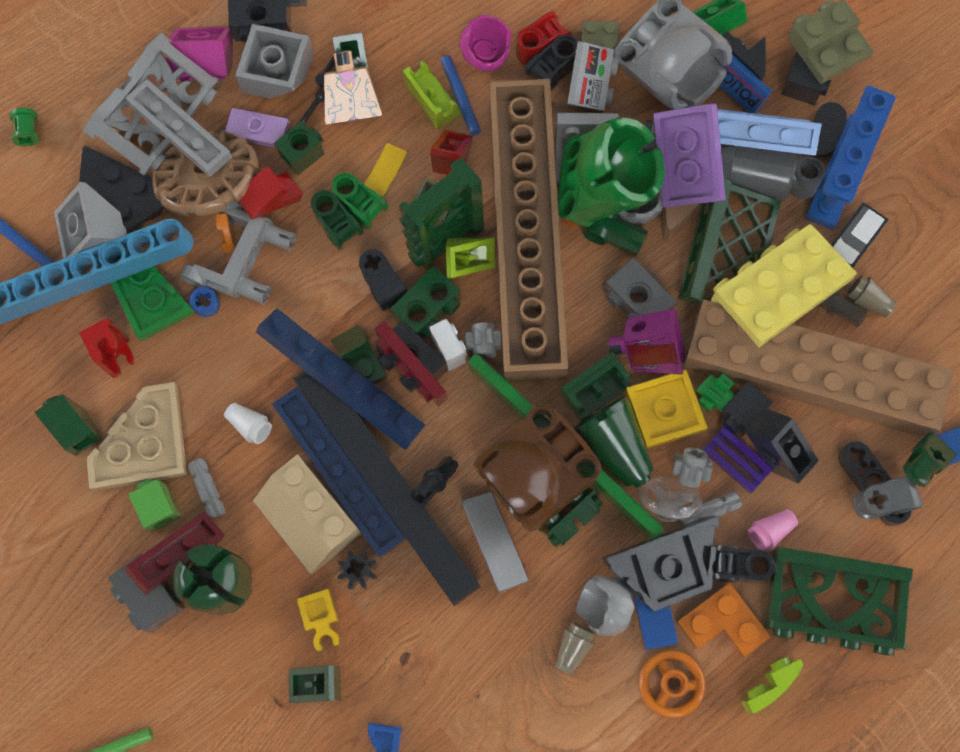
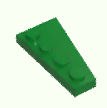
[111,255,196,342]

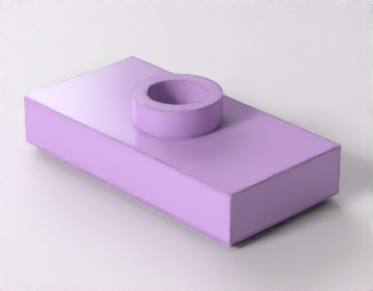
[225,108,290,148]

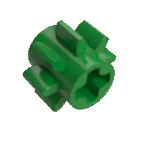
[696,373,736,413]

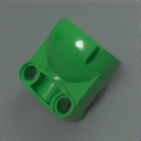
[558,117,665,227]

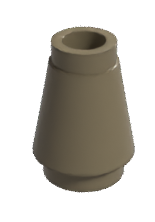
[847,275,896,317]
[554,622,596,675]

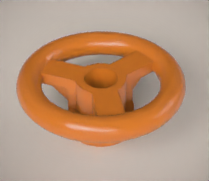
[639,650,706,718]

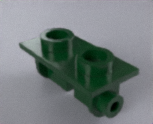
[538,488,603,547]

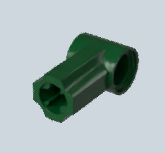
[582,213,648,257]

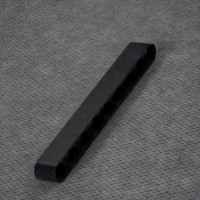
[293,371,481,607]

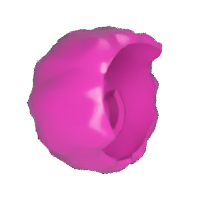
[459,14,511,72]

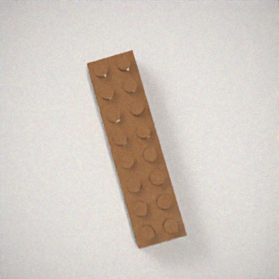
[683,299,954,437]

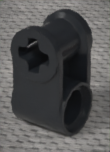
[524,35,578,90]
[359,249,408,311]
[713,545,776,584]

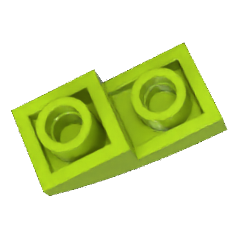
[741,656,804,714]

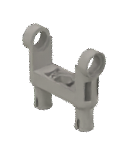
[179,201,297,305]

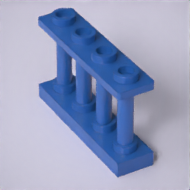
[805,85,896,230]

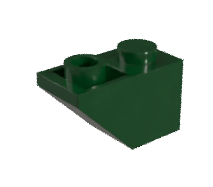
[34,394,102,456]

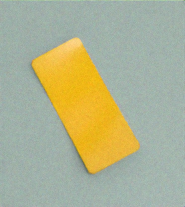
[364,143,407,197]

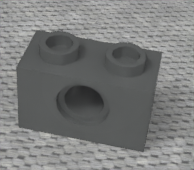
[604,258,677,319]

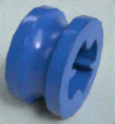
[189,287,220,317]

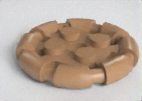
[152,131,258,217]

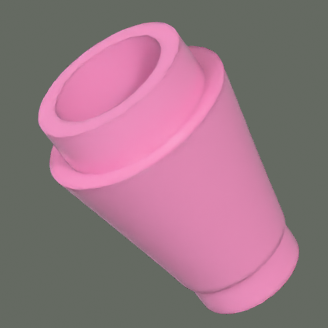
[748,509,798,551]

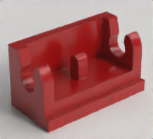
[79,317,134,378]

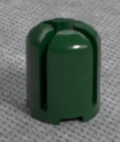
[172,543,252,616]

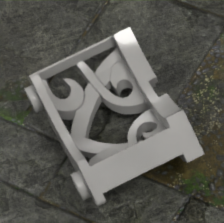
[83,33,219,175]

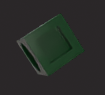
[274,121,324,176]

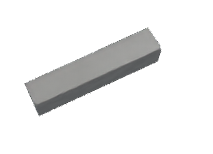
[461,492,529,594]

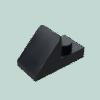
[722,31,766,82]

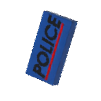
[719,54,773,113]

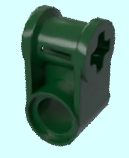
[311,190,364,250]
[903,431,957,487]

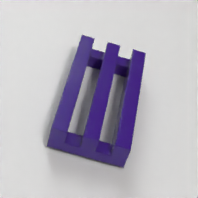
[703,426,773,494]

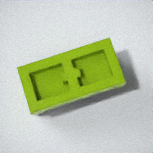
[402,60,461,130]

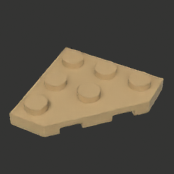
[87,382,187,491]

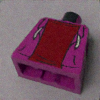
[609,309,685,374]

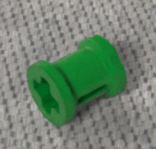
[9,108,39,147]

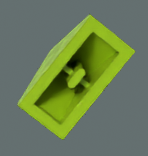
[446,237,496,278]

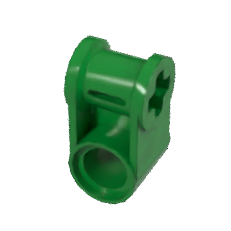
[331,172,389,229]

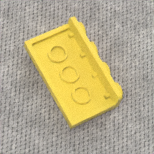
[711,223,857,347]

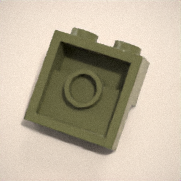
[788,0,874,85]

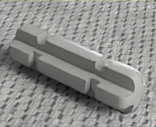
[188,458,226,519]
[679,491,742,526]

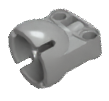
[614,0,733,110]

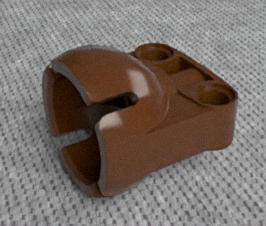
[473,403,601,532]

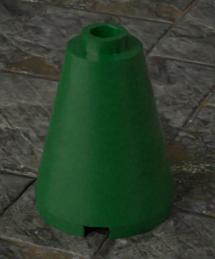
[574,396,654,488]

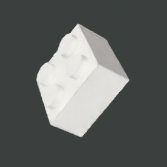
[429,319,467,371]

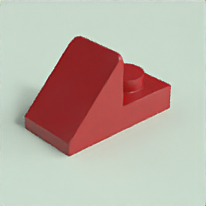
[238,167,303,219]

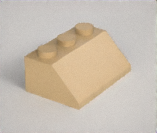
[253,454,362,575]

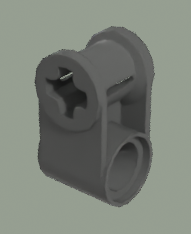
[853,475,924,519]

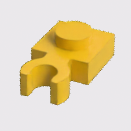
[297,589,340,652]

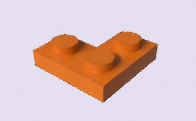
[676,583,771,657]

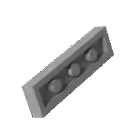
[125,79,232,177]

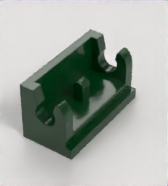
[560,352,632,422]

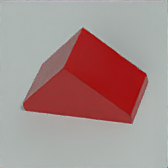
[430,129,473,175]

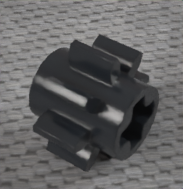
[338,550,378,590]

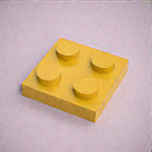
[625,370,708,449]

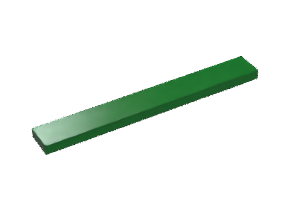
[468,354,664,539]

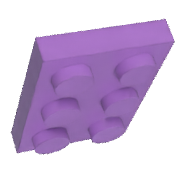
[653,104,726,208]

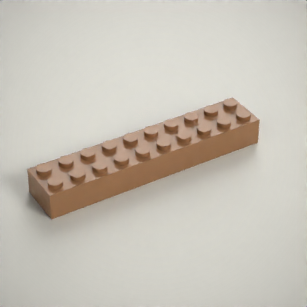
[490,79,568,381]

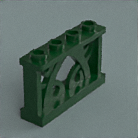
[399,157,485,272]
[765,547,913,656]

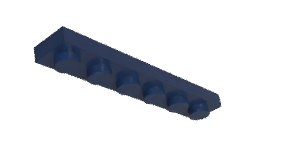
[256,308,425,450]
[272,386,406,558]

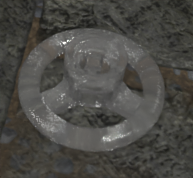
[638,477,703,522]

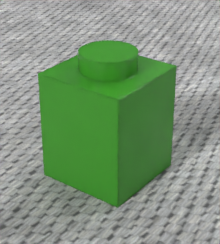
[128,479,182,532]

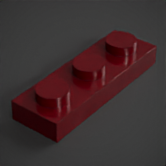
[375,320,448,407]
[124,512,225,596]

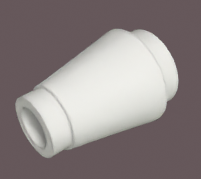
[224,403,272,444]

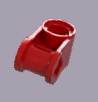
[516,11,572,65]

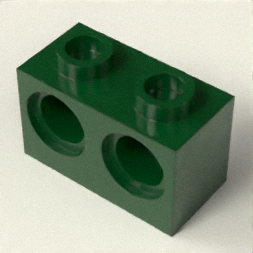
[390,266,462,339]

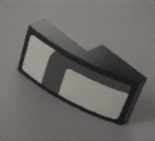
[831,202,889,268]

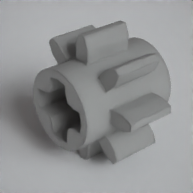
[465,323,503,359]
[672,448,713,488]

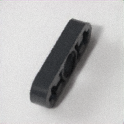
[838,441,912,526]

